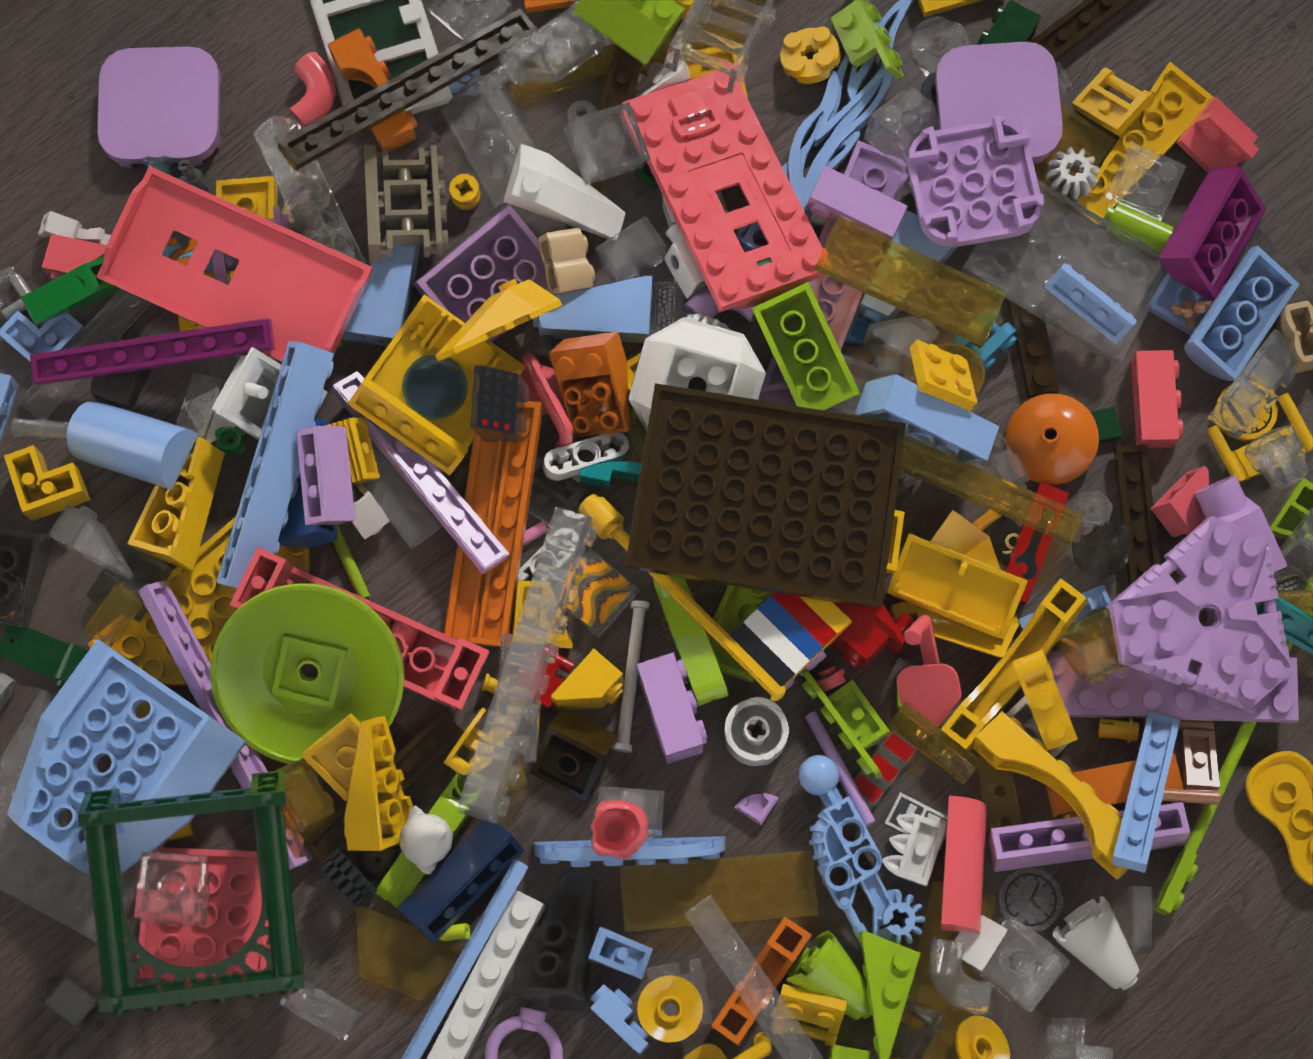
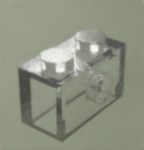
[595,216,666,283]

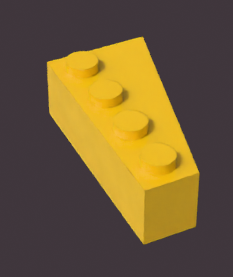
[127,437,225,571]

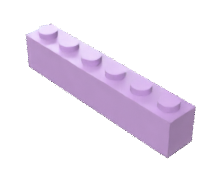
[988,802,1191,872]

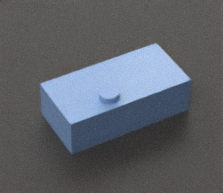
[854,374,999,467]

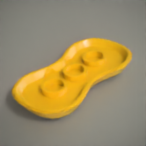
[1245,751,1313,887]

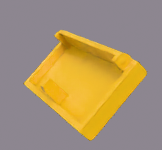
[886,533,1028,640]

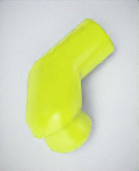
[439,923,470,942]

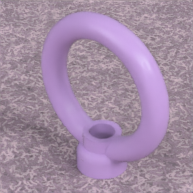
[485,1007,563,1059]

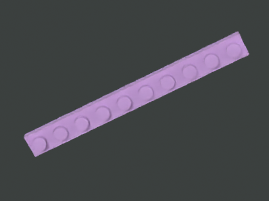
[138,580,314,870]

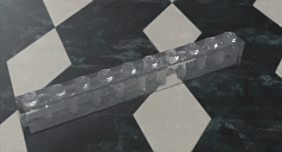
[457,507,597,824]

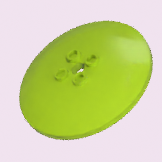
[210,583,404,767]

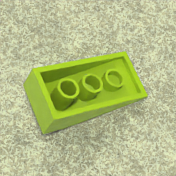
[752,282,860,411]

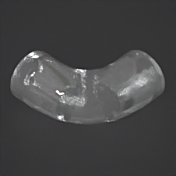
[929,938,992,1016]

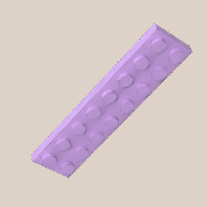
[1046,652,1299,723]

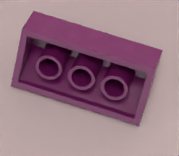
[1159,167,1266,300]

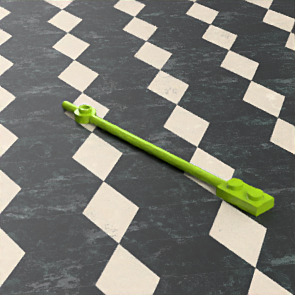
[1153,572,1313,916]

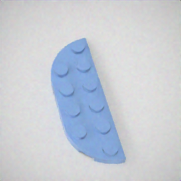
[534,836,726,867]

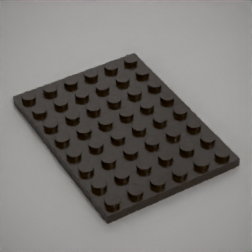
[625,383,906,610]

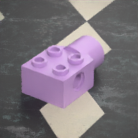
[1195,475,1288,572]

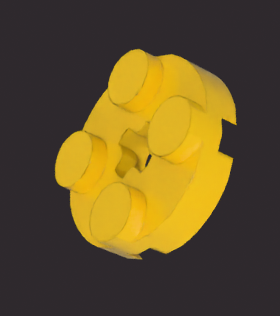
[780,27,841,84]

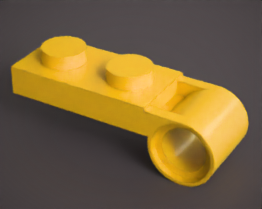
[1012,649,1078,751]

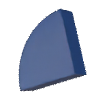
[844,315,881,346]

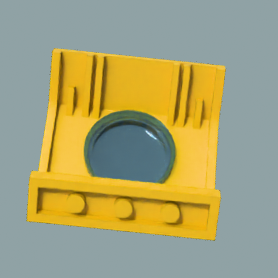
[347,294,526,476]

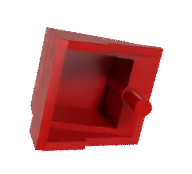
[827,602,913,671]

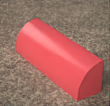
[941,796,987,933]

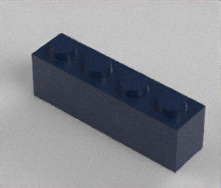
[397,816,524,944]

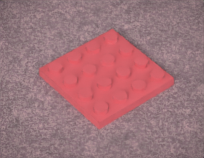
[137,847,270,980]

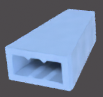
[858,210,956,326]
[342,236,421,346]
[533,276,653,343]

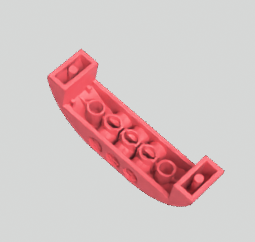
[229,547,490,710]

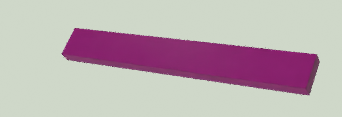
[30,318,275,386]

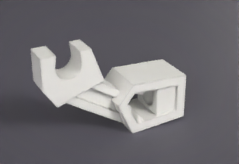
[38,211,111,245]

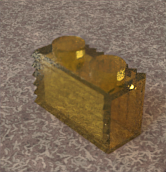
[276,758,335,837]

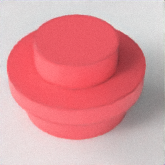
[815,665,846,692]

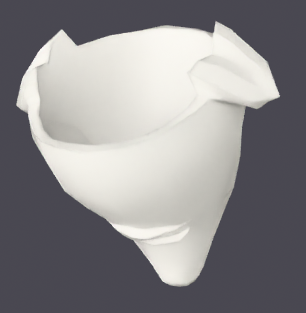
[400,806,453,874]

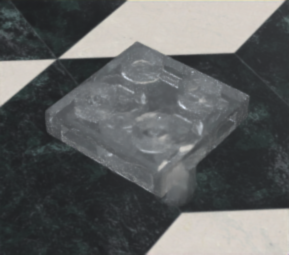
[1046,1018,1113,1059]

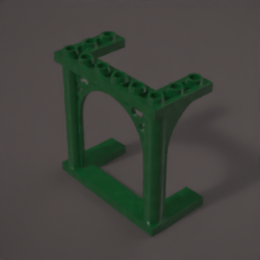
[78,770,305,1016]

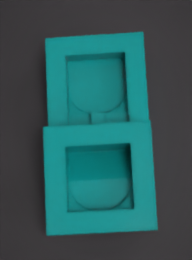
[579,461,642,489]

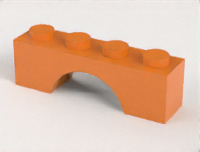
[327,28,418,152]
[710,916,812,1046]

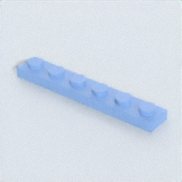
[1112,712,1180,873]

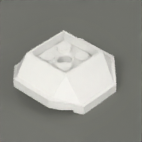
[629,317,766,431]

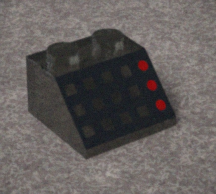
[470,365,529,442]

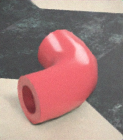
[289,52,336,128]

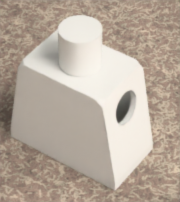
[665,223,706,299]

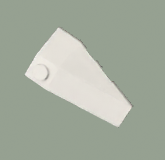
[503,144,626,242]

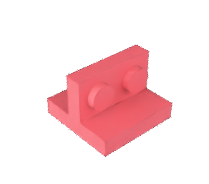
[1176,97,1259,173]

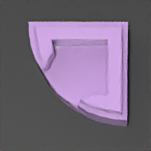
[734,793,778,826]

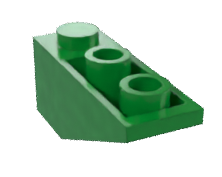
[21,256,120,325]

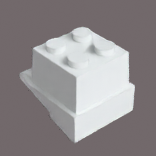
[212,347,328,440]

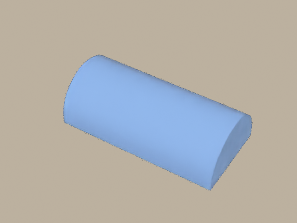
[1184,246,1299,381]
[66,400,199,490]

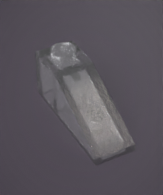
[48,504,133,580]

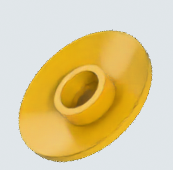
[637,975,703,1042]
[955,1015,1010,1059]

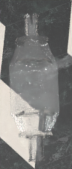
[483,0,607,92]

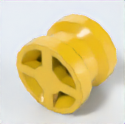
[449,174,481,211]

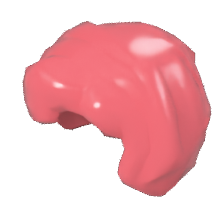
[590,800,648,860]

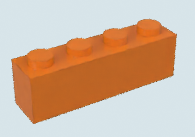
[1046,753,1184,819]

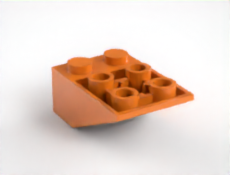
[549,332,630,438]

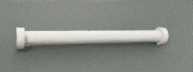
[613,600,650,753]

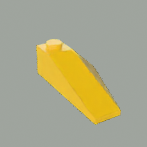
[435,279,562,361]
[344,716,413,851]

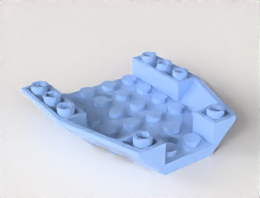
[7,639,247,876]

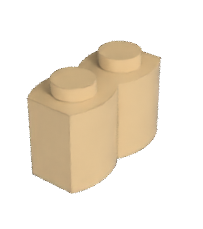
[538,228,595,296]
[1276,300,1313,373]

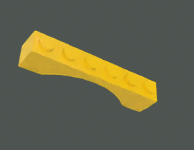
[941,578,1089,751]
[973,712,1128,880]

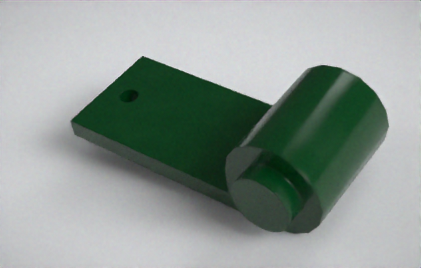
[0,619,89,689]

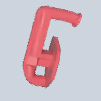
[509,353,573,448]
[896,615,962,728]

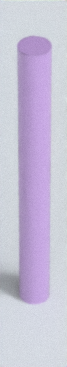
[805,711,876,827]

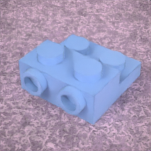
[591,984,649,1055]

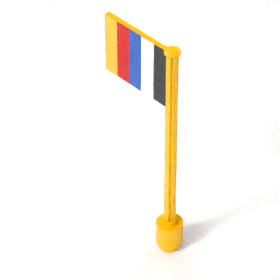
[578,494,852,701]

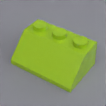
[573,0,685,66]

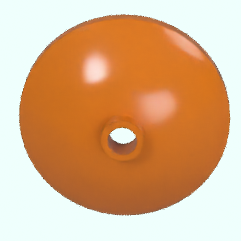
[1005,394,1099,485]

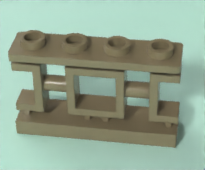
[364,145,448,263]

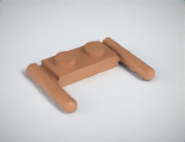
[1143,719,1221,805]

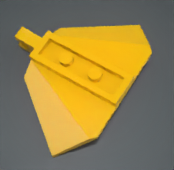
[889,510,1019,658]

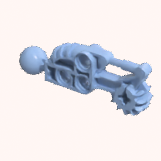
[799,755,925,954]

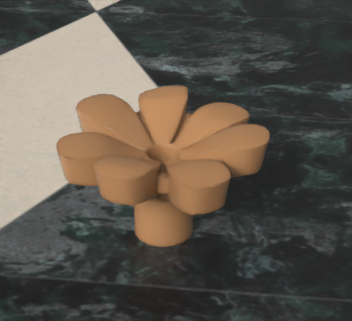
[1171,299,1212,329]

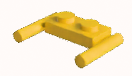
[1206,393,1313,483]

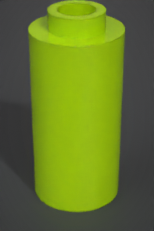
[1102,203,1174,255]

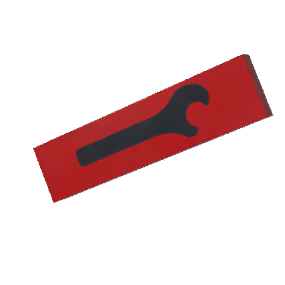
[1005,481,1069,606]

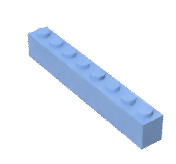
[216,341,334,588]

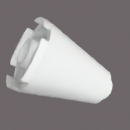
[1052,896,1139,990]

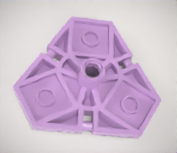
[1108,516,1292,710]

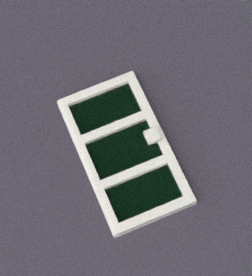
[310,0,454,114]

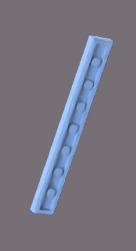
[401,859,528,1059]

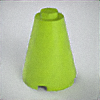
[786,931,870,1020]

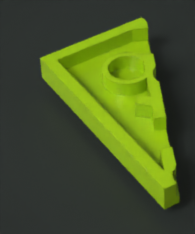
[858,930,921,1059]

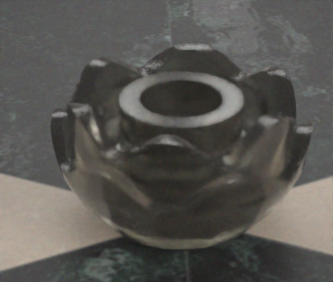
[358,846,398,880]

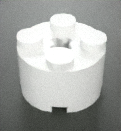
[724,697,789,766]

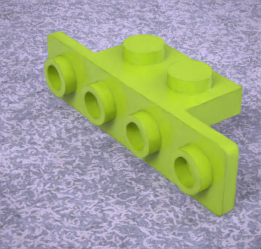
[831,0,904,80]
[802,670,890,780]

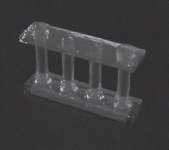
[665,0,777,93]

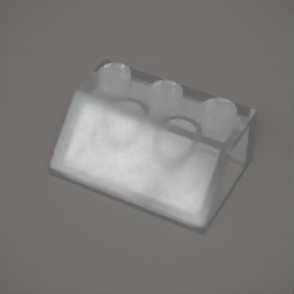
[1208,329,1298,440]

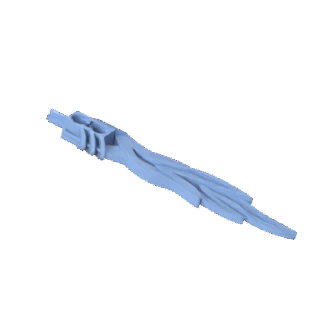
[737,0,914,252]

